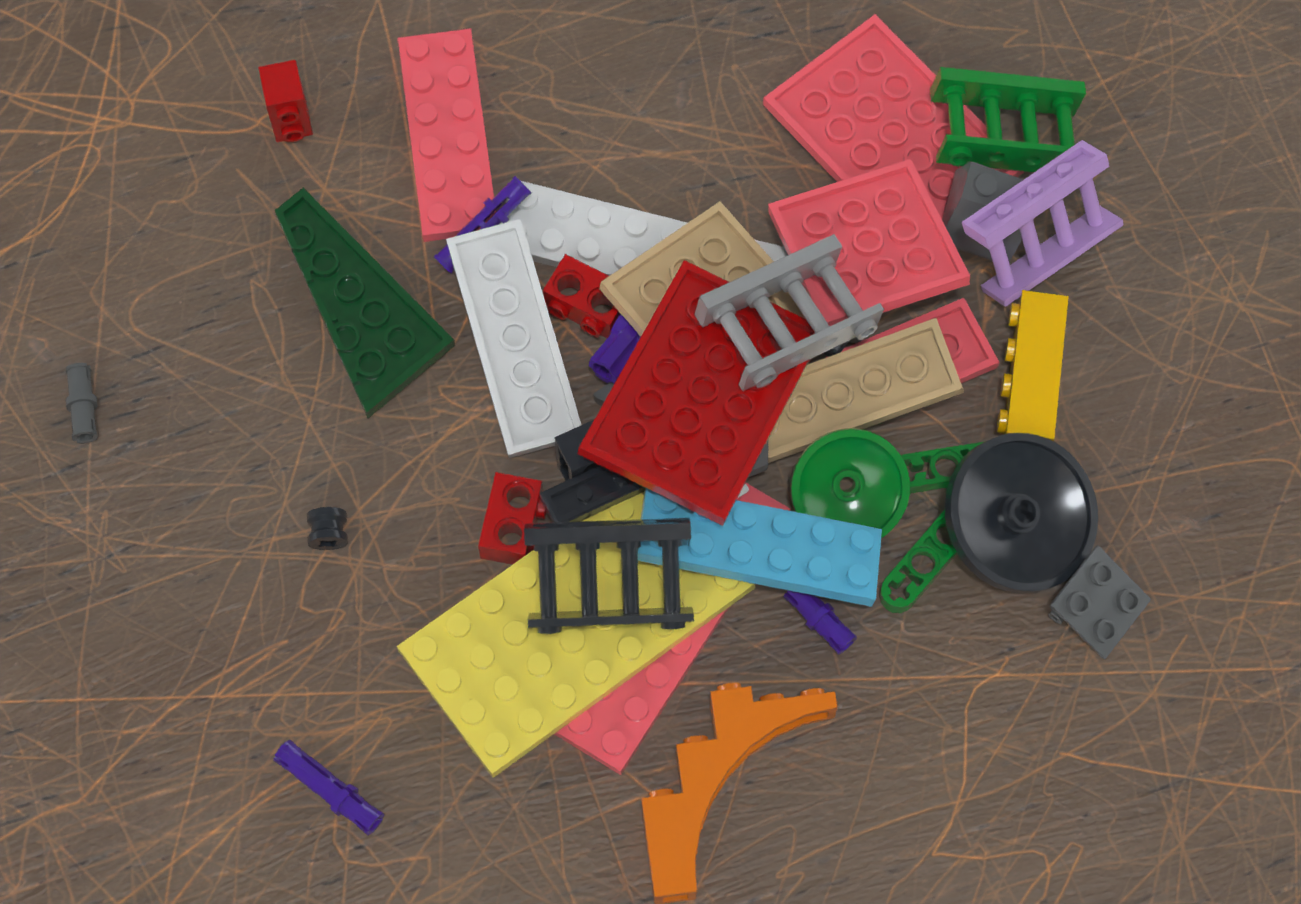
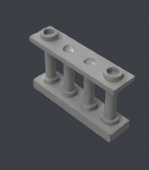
[694,234,884,391]

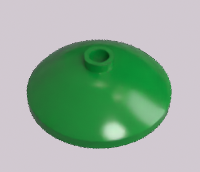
[791,428,910,538]

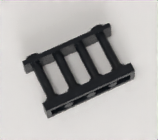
[524,518,694,634]

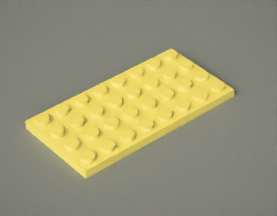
[397,491,755,778]

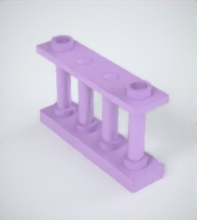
[962,140,1124,307]

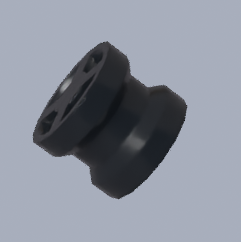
[307,507,348,550]

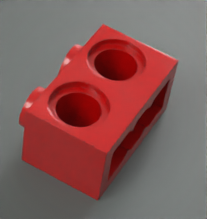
[258,59,313,142]
[542,254,621,338]
[478,472,547,565]

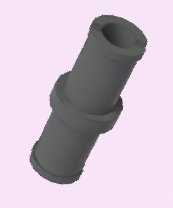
[65,363,98,443]

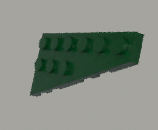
[274,187,455,419]

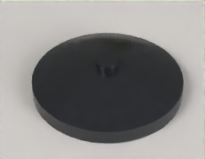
[945,433,1098,593]

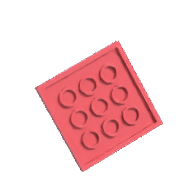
[768,159,970,326]

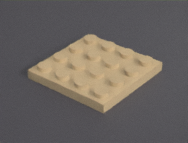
[600,202,806,336]

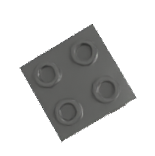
[1048,545,1151,659]

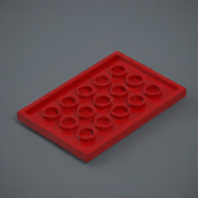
[577,260,815,526]

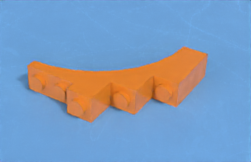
[642,683,838,904]

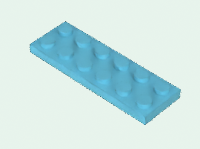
[637,488,882,607]

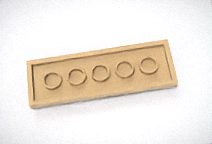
[768,318,964,463]

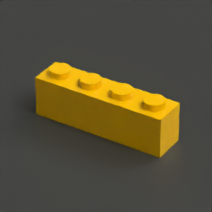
[997,290,1069,441]

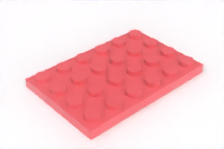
[763,14,1024,219]

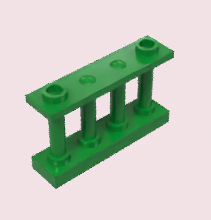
[930,67,1086,172]

